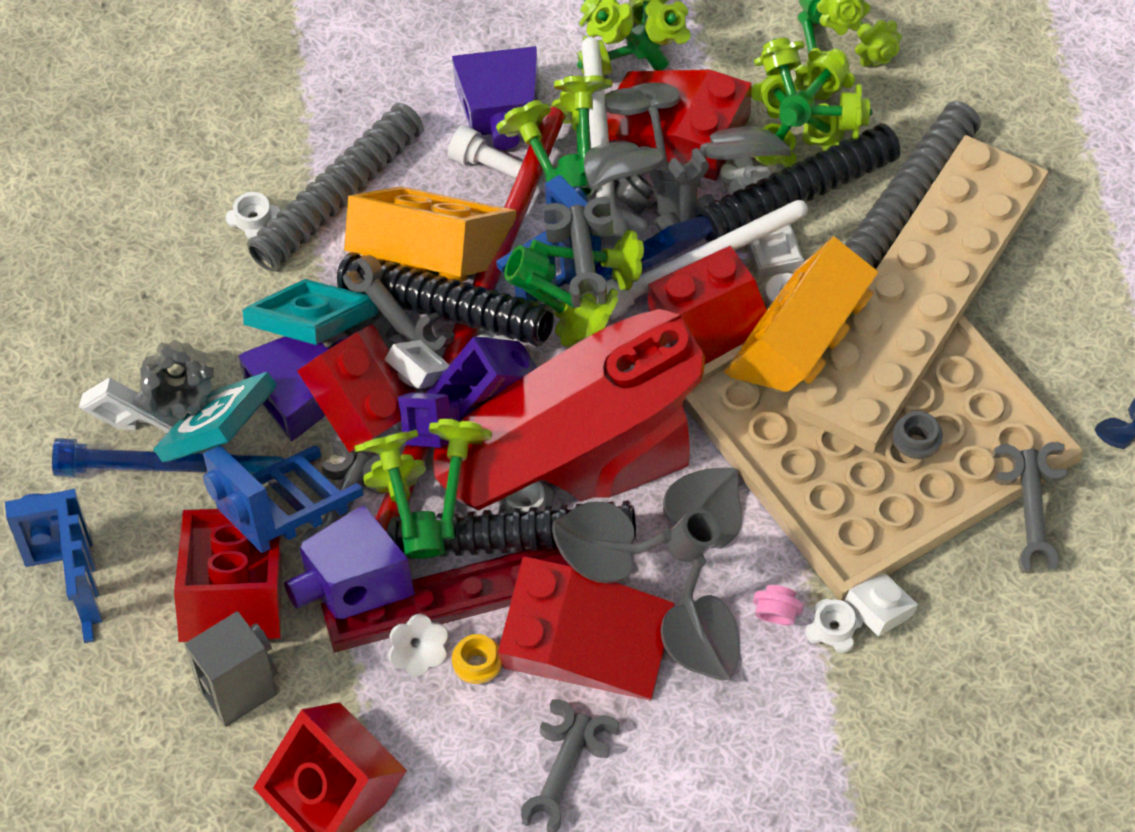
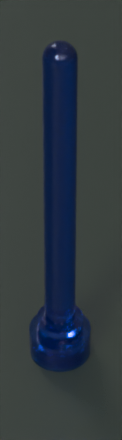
[52,438,285,477]

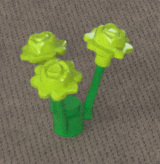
[793,0,902,100]

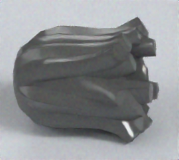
[132,340,214,420]

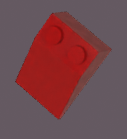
[606,69,752,181]
[174,506,282,642]
[498,556,675,701]

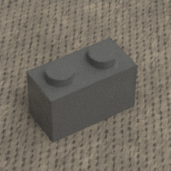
[185,611,278,727]

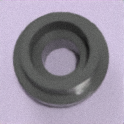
[614,174,656,214]
[893,411,943,459]

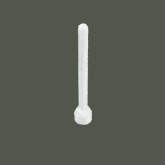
[582,37,627,247]
[448,125,649,235]
[606,200,808,320]

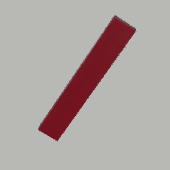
[321,546,570,653]

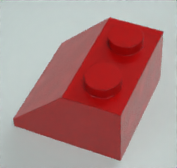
[648,246,767,365]
[297,324,416,453]
[253,702,407,832]

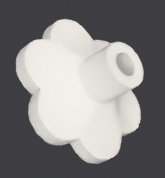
[388,614,448,677]

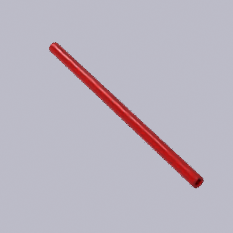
[375,107,565,532]

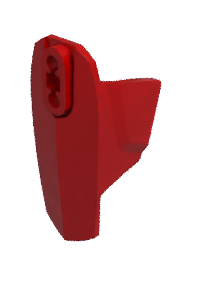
[433,309,705,511]

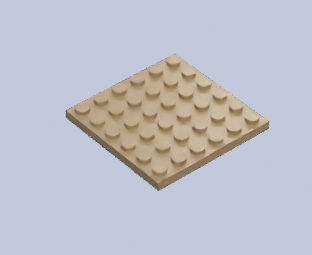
[683,315,1083,601]

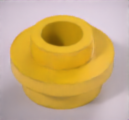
[452,634,502,684]

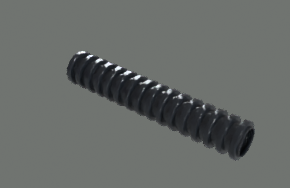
[696,123,901,242]
[337,252,554,347]
[387,500,636,557]

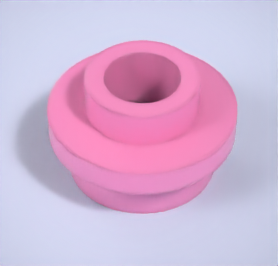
[753,585,804,626]

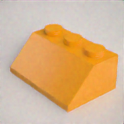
[344,186,516,282]
[724,236,878,392]

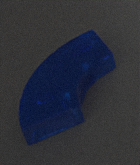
[595,216,714,281]

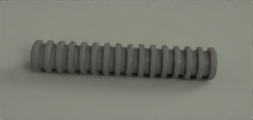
[844,101,981,269]
[247,102,424,272]

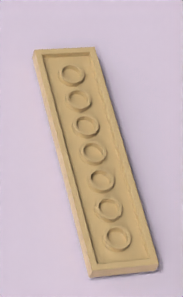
[788,135,1049,454]

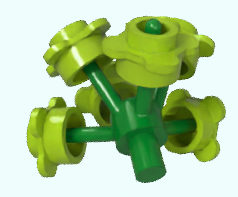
[577,0,691,76]
[751,37,873,167]

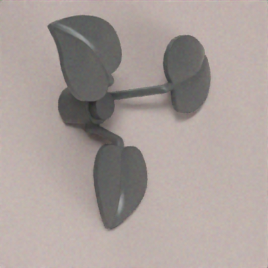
[584,82,791,216]
[552,468,742,681]

